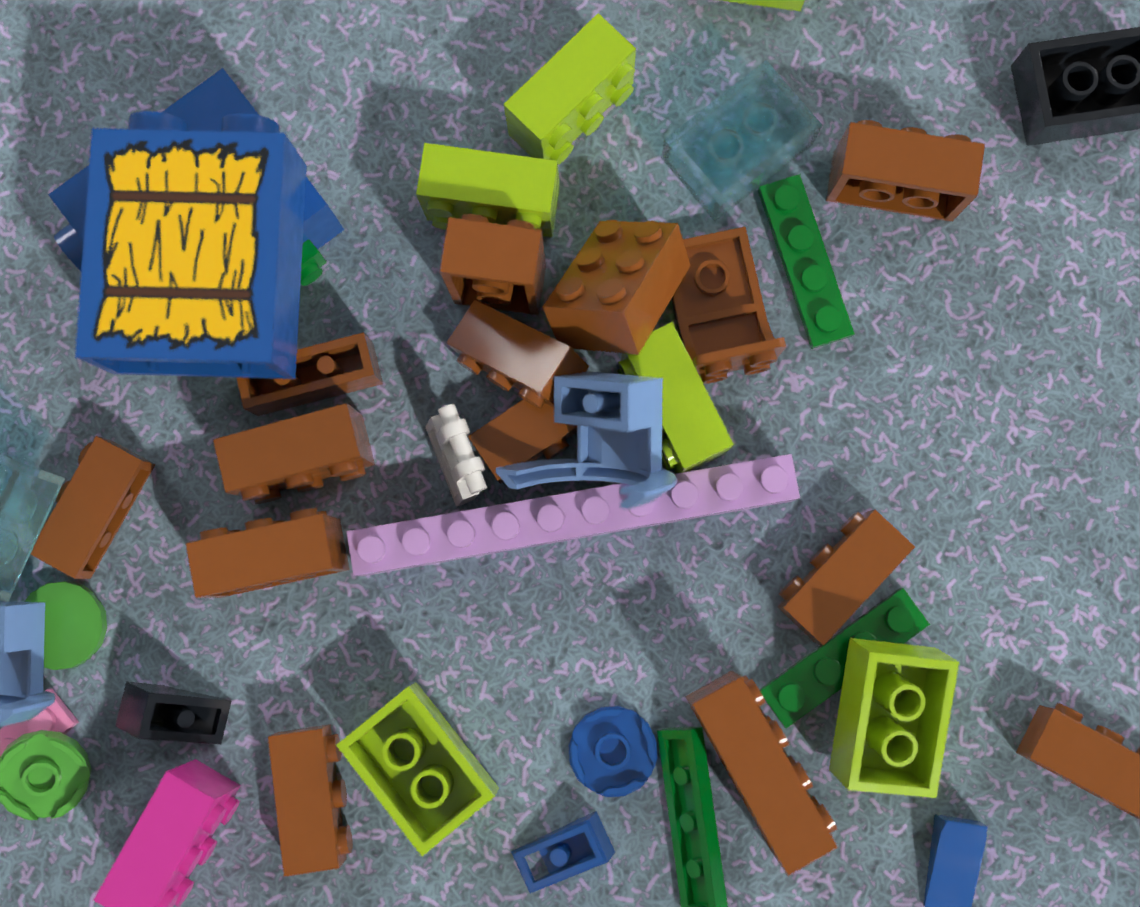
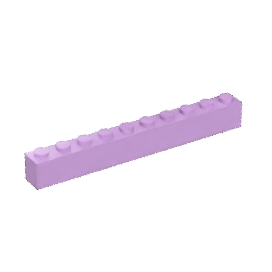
[347,454,800,576]

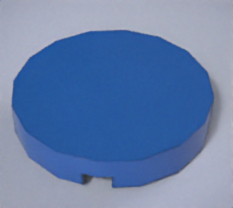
[569,705,658,797]

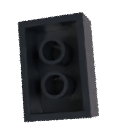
[1011,27,1140,146]

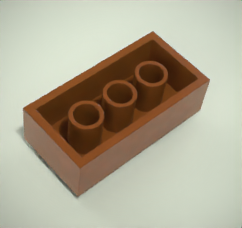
[685,671,838,876]

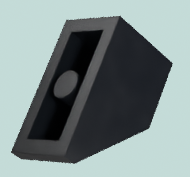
[115,681,232,745]

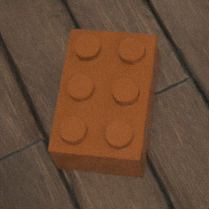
[826,120,985,221]
[440,214,546,316]
[543,220,691,355]
[213,403,375,504]
[186,508,350,598]

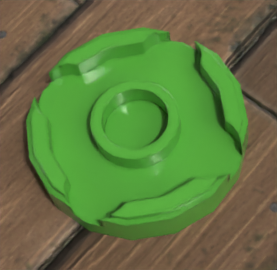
[24,581,107,670]
[0,730,91,820]

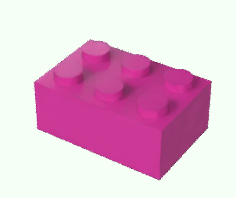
[93,759,241,907]

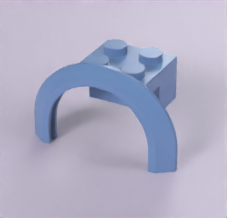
[496,371,676,509]
[0,601,55,727]

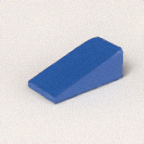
[511,811,615,893]
[924,814,988,907]

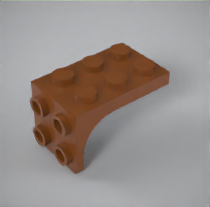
[671,226,786,384]

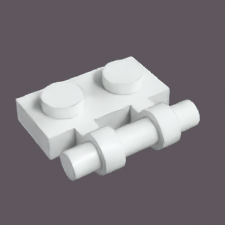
[425,404,487,507]

